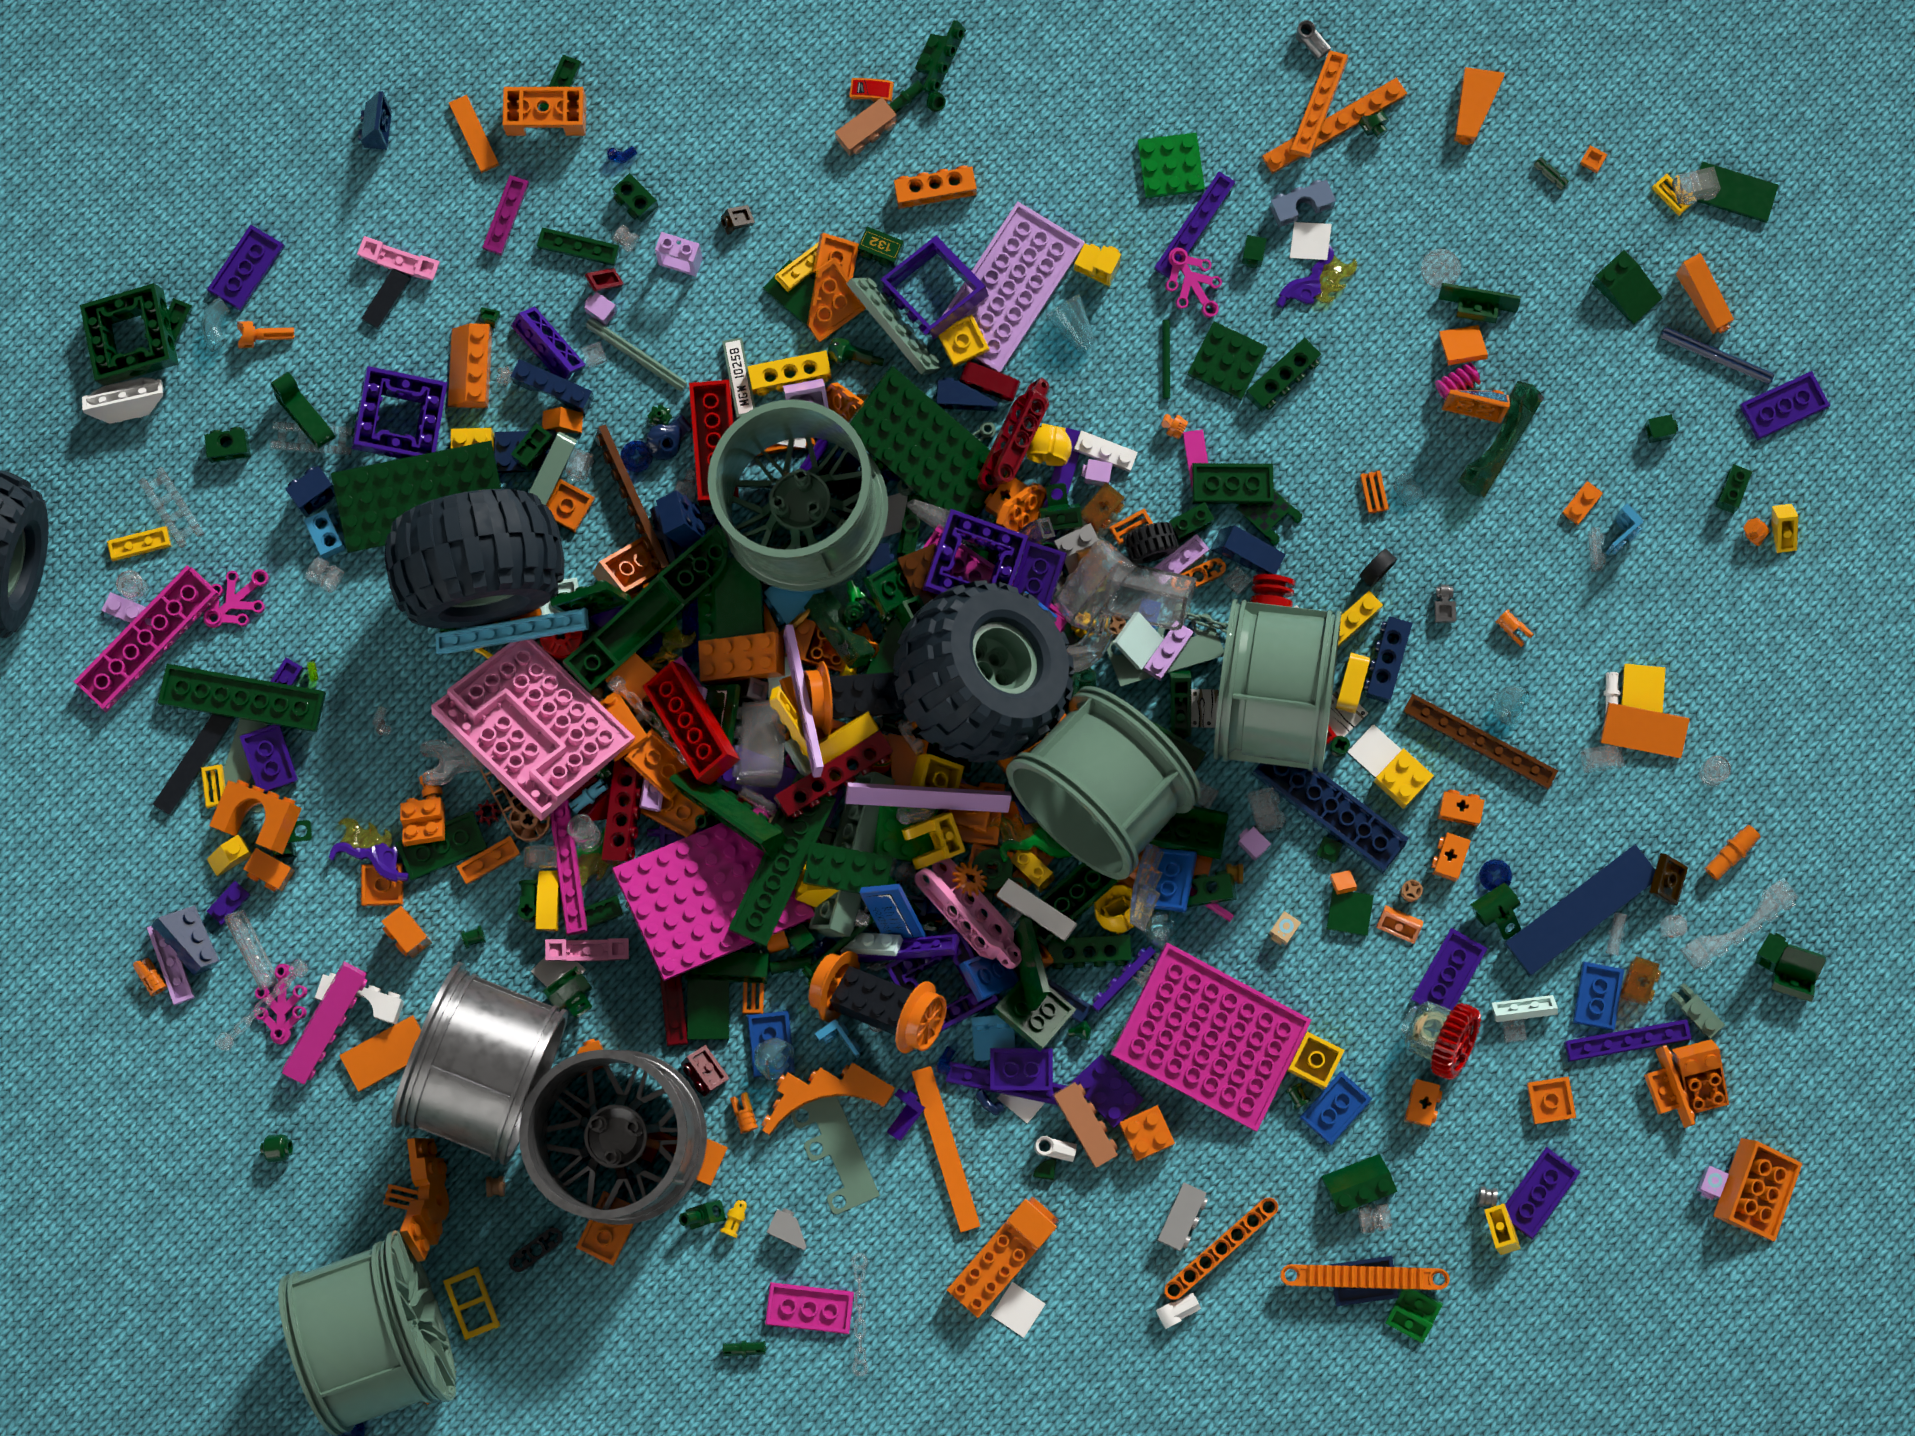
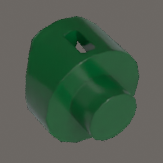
[1358,108,1389,138]

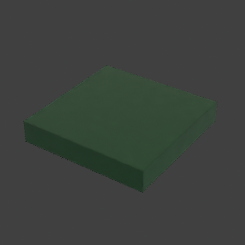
[1326,888,1374,937]

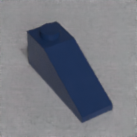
[937,377,998,412]

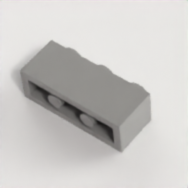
[1157,1182,1208,1251]

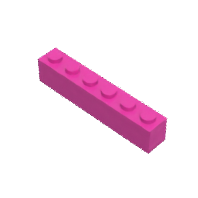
[282,961,367,1084]

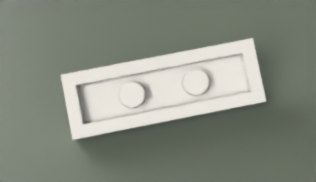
[1073,430,1138,472]

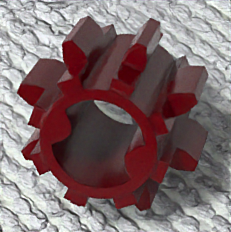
[475,799,502,826]

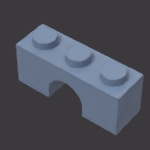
[1270,180,1336,228]

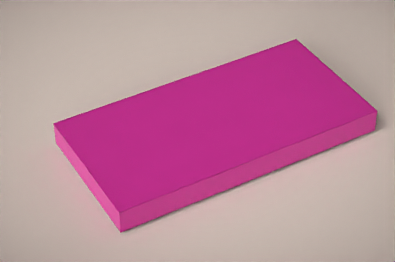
[765,1282,854,1334]

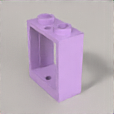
[655,232,703,277]

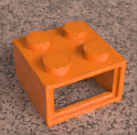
[381,906,432,958]
[1119,1105,1175,1162]

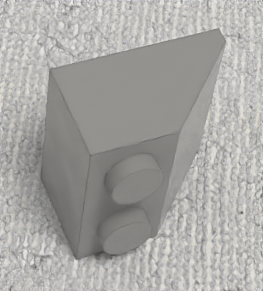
[1054,523,1108,581]

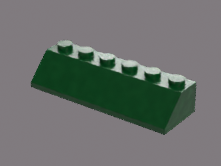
[669,767,788,858]
[1018,862,1120,947]

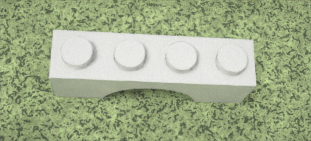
[315,973,405,1025]

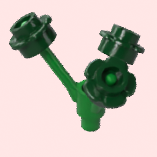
[840,580,896,627]

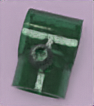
[1071,668,1096,698]

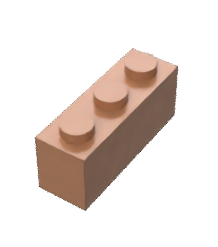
[835,97,897,156]

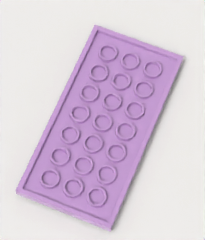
[937,201,1085,373]

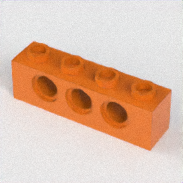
[894,165,977,209]

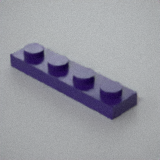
[1092,946,1156,1013]

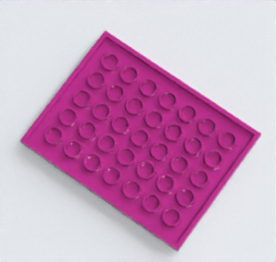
[612,806,814,981]
[1110,943,1311,1132]

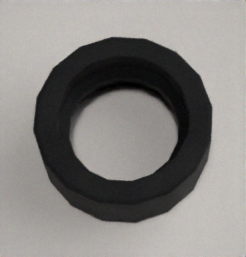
[1359,549,1397,587]

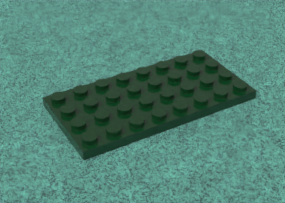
[848,366,1008,518]
[331,441,501,553]

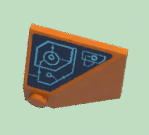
[1442,390,1510,424]

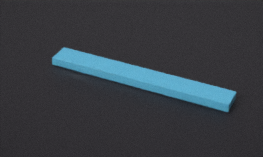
[435,608,589,655]

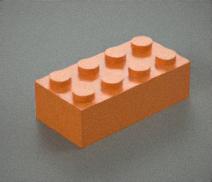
[698,632,785,685]

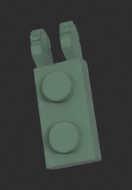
[1671,983,1725,1039]

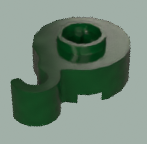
[972,849,1027,891]

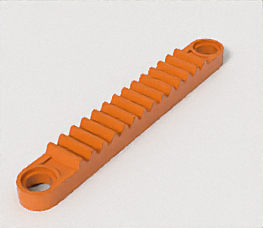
[1280,1264,1450,1290]

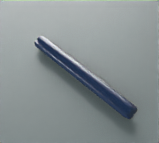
[1661,327,1775,384]

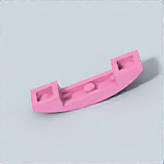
[357,236,440,281]
[545,938,629,962]

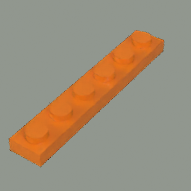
[1291,50,1348,158]

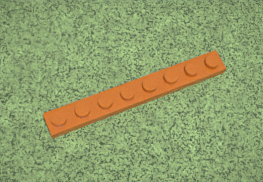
[1262,77,1407,174]

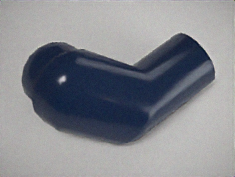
[975,1090,1005,1116]

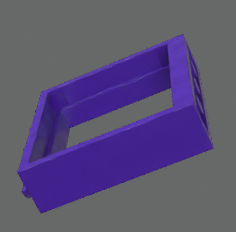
[881,235,989,340]

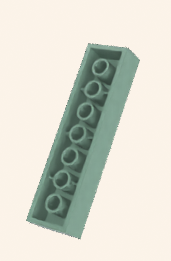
[808,771,895,937]

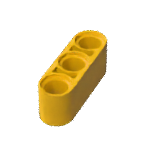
[1335,652,1370,714]

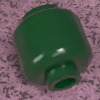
[260,1134,293,1162]

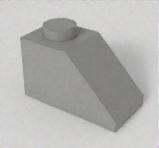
[767,1208,807,1251]

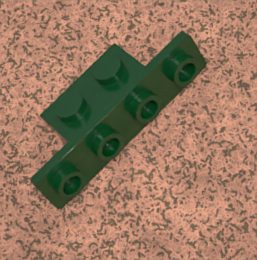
[915,20,966,95]
[1438,283,1521,324]

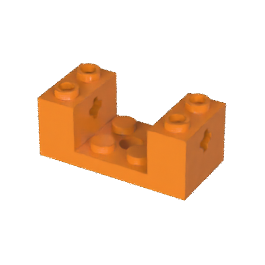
[503,87,586,136]

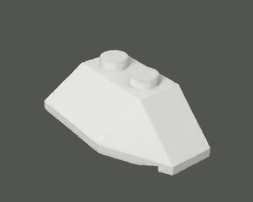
[82,377,163,424]

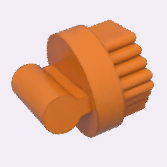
[1161,414,1188,439]
[1743,518,1769,546]

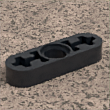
[509,1228,563,1272]

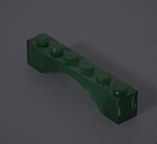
[1458,381,1544,498]

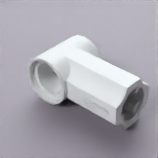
[1034,1136,1077,1162]
[1156,1293,1201,1329]

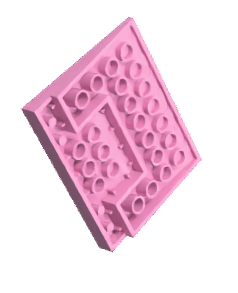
[431,639,635,821]

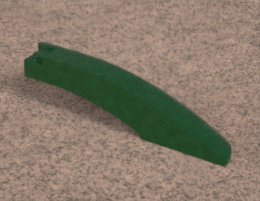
[563,524,728,692]

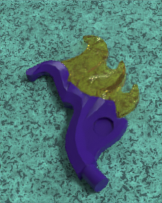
[1276,245,1357,308]
[329,818,409,882]

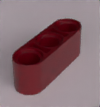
[959,362,1021,402]

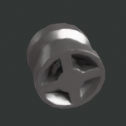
[1477,1186,1498,1208]

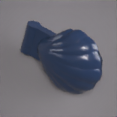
[646,414,692,461]

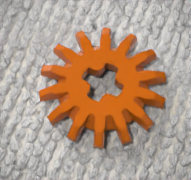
[952,862,987,897]

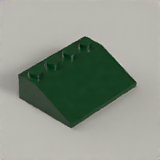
[698,558,765,641]

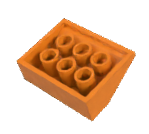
[1713,1138,1803,1242]

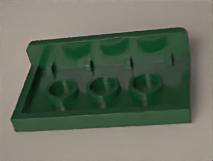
[1148,806,1229,859]

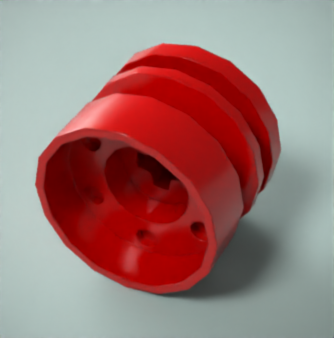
[1250,574,1295,607]
[540,630,586,663]

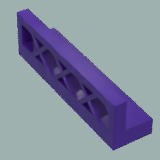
[511,306,586,380]

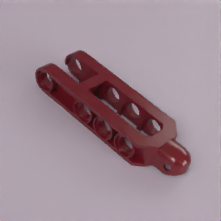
[977,377,1049,491]

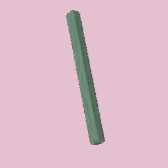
[586,318,687,391]

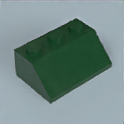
[1321,1154,1398,1215]

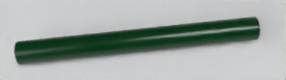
[1162,320,1170,400]

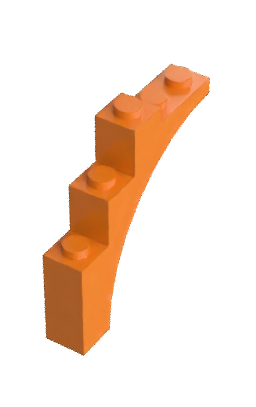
[761,1062,896,1136]

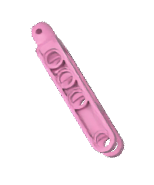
[915,858,1022,969]

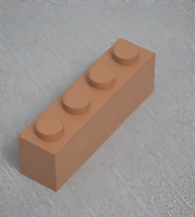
[1053,1082,1118,1168]

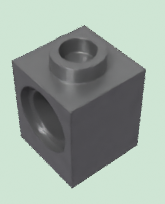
[739,677,769,707]

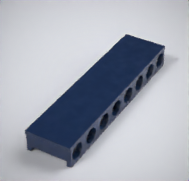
[1252,763,1409,874]
[1504,844,1656,977]

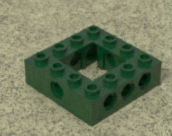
[80,283,179,386]

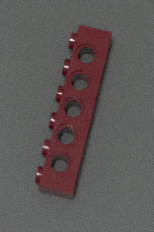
[774,731,893,819]
[601,753,644,865]

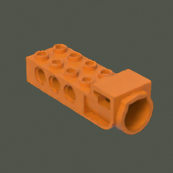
[947,1196,1060,1318]

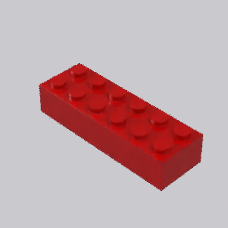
[689,380,740,506]
[642,661,740,785]

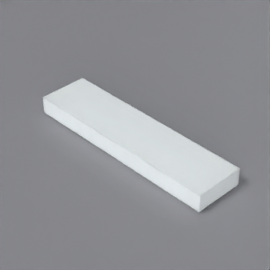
[997,878,1077,941]

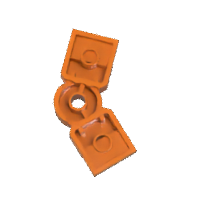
[400,1138,449,1262]

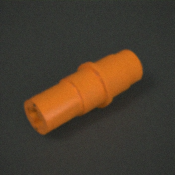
[1704,825,1761,881]

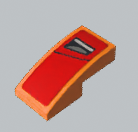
[849,78,894,102]

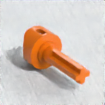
[237,321,294,348]

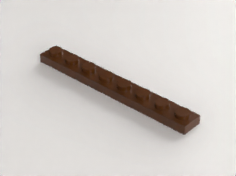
[595,424,669,573]
[1402,694,1558,790]

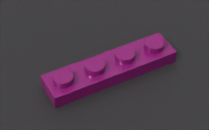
[482,175,529,256]

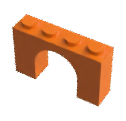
[209,780,302,854]

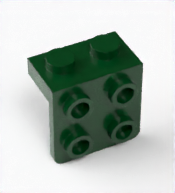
[1771,944,1826,1002]

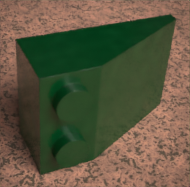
[1592,250,1662,325]

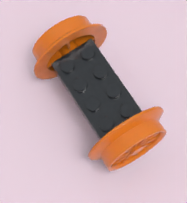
[803,661,918,736]
[809,951,947,1053]

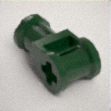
[517,880,537,923]

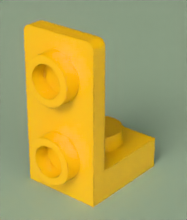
[1010,850,1055,893]

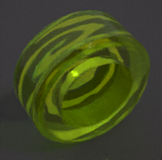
[307,661,319,682]

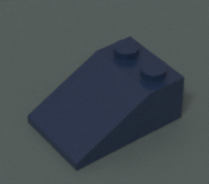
[358,91,392,150]

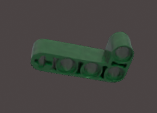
[271,372,336,449]

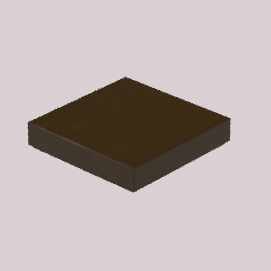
[1649,853,1688,906]

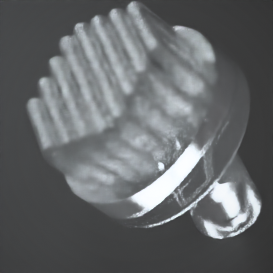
[1660,915,1687,938]

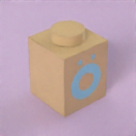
[1269,911,1301,945]

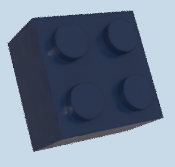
[285,466,336,518]
[656,490,705,549]

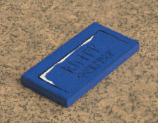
[860,884,927,939]

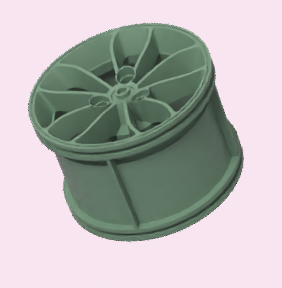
[1214,599,1342,773]
[1006,686,1201,880]

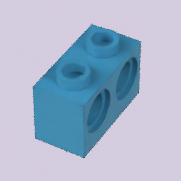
[304,509,346,560]

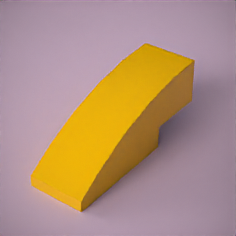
[818,712,879,765]
[536,870,560,931]

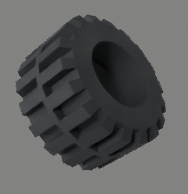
[1123,522,1179,564]

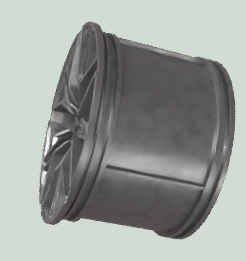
[390,962,568,1165]
[519,1050,707,1225]

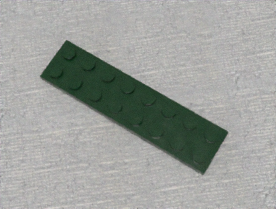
[157,664,326,732]
[728,787,837,947]

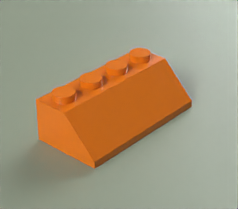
[448,323,492,408]

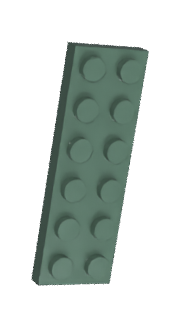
[846,278,942,375]

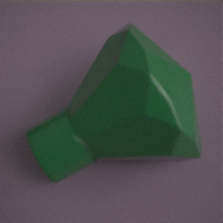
[1068,1020,1091,1041]

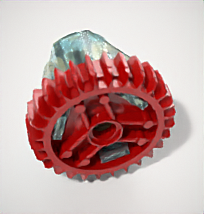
[1401,1001,1481,1080]

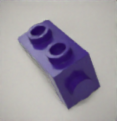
[887,1088,925,1141]

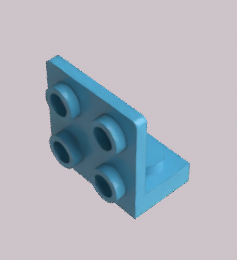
[1605,503,1644,556]
[971,1015,1015,1061]
[815,1019,861,1059]

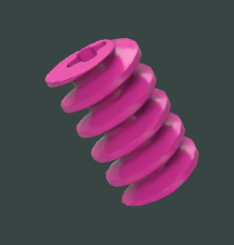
[1435,362,1481,399]

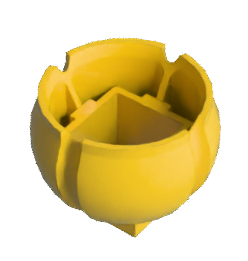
[1026,423,1072,466]
[1094,885,1142,936]

